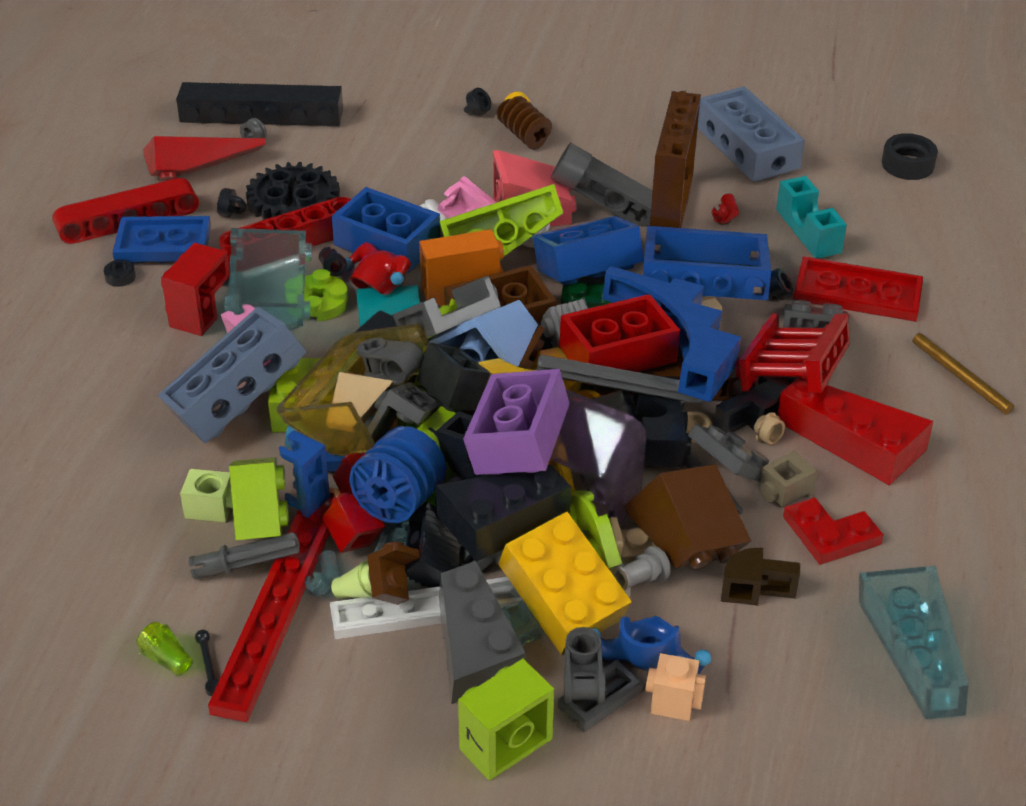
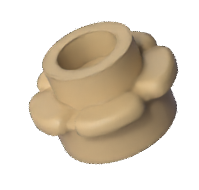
[754,413,785,445]

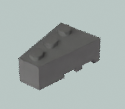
[439,561,526,704]

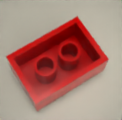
[559,294,680,385]

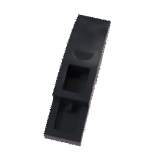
[714,376,799,434]

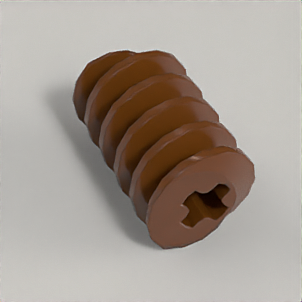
[496,96,552,150]

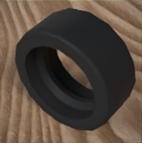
[881,133,938,180]

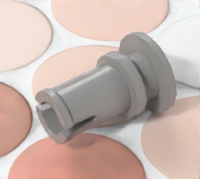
[612,546,670,590]

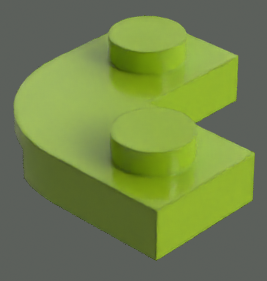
[570,490,622,568]

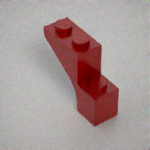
[322,452,385,553]

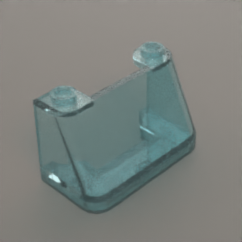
[224,228,312,335]

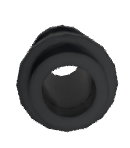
[318,247,347,277]

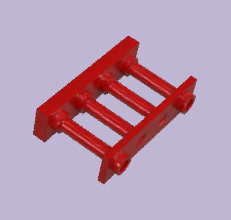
[735,313,850,393]

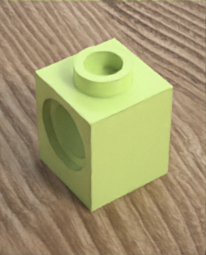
[180,469,233,523]

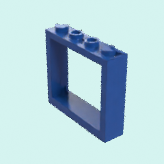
[643,226,771,300]

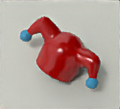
[345,242,411,295]

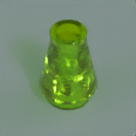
[136,621,193,676]

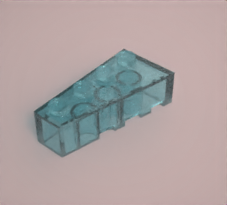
[858,566,969,719]

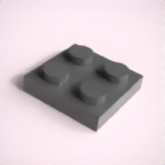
[688,424,770,482]

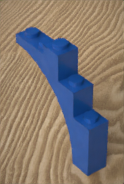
[602,266,741,402]

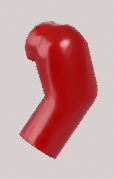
[712,193,739,225]

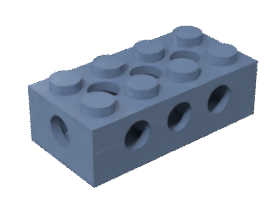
[698,86,805,182]
[158,307,307,444]

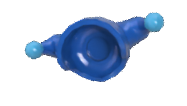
[591,616,711,674]

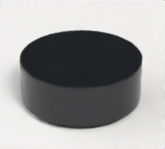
[103,259,136,287]

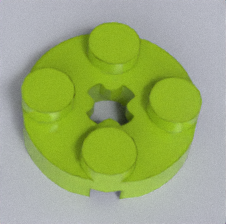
[286,269,348,321]

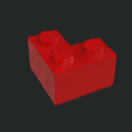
[161,242,230,336]

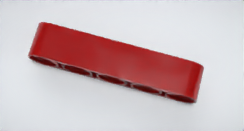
[52,178,200,244]
[219,197,351,271]

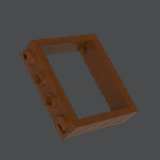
[650,91,701,228]

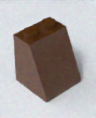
[624,464,751,569]

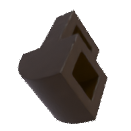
[721,548,800,606]

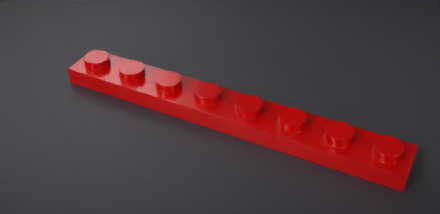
[208,487,341,722]

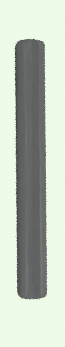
[536,355,702,404]

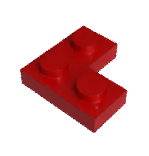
[783,497,884,565]

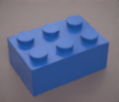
[332,187,441,273]
[533,216,644,285]

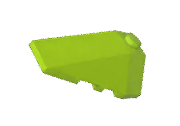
[439,184,564,260]

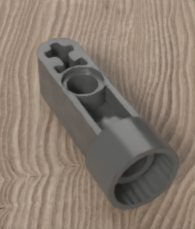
[551,142,652,226]

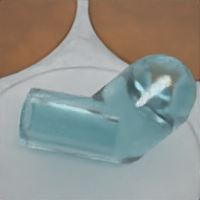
[305,550,342,597]

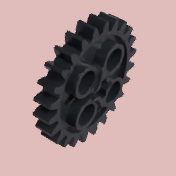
[246,162,340,220]

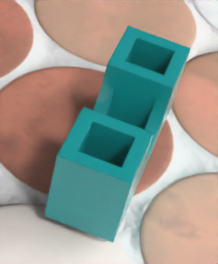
[776,176,847,259]

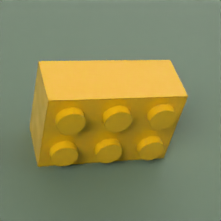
[498,512,632,655]

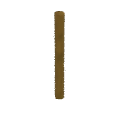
[912,333,1014,415]

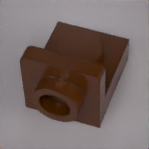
[367,542,420,605]

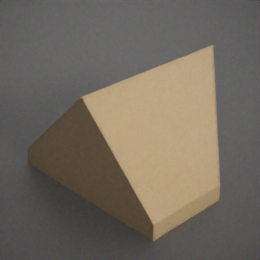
[328,372,395,430]

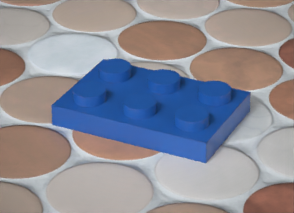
[113,216,211,263]

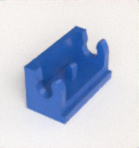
[279,430,330,518]

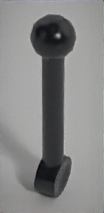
[195,629,219,696]

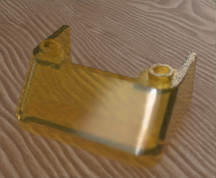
[277,323,429,456]

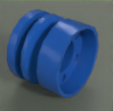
[349,426,447,523]

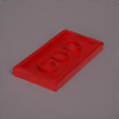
[793,256,924,322]

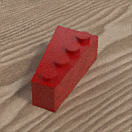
[777,377,934,486]

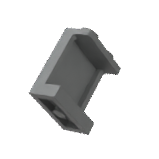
[392,276,501,342]

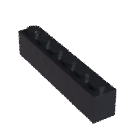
[176,82,343,126]

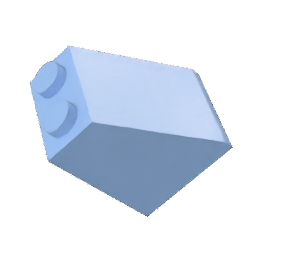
[425,300,538,367]

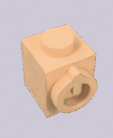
[646,653,706,721]

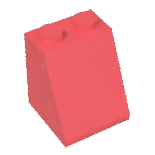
[493,150,576,227]

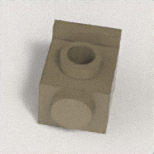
[759,451,818,507]

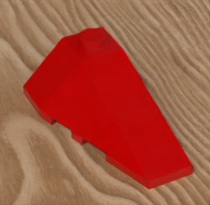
[143,136,266,181]

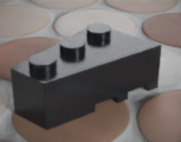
[436,464,571,562]

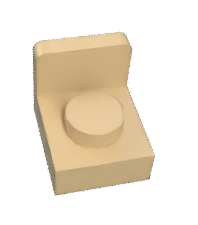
[609,517,656,565]

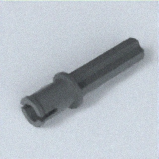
[189,532,300,580]

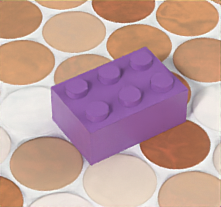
[463,369,570,475]

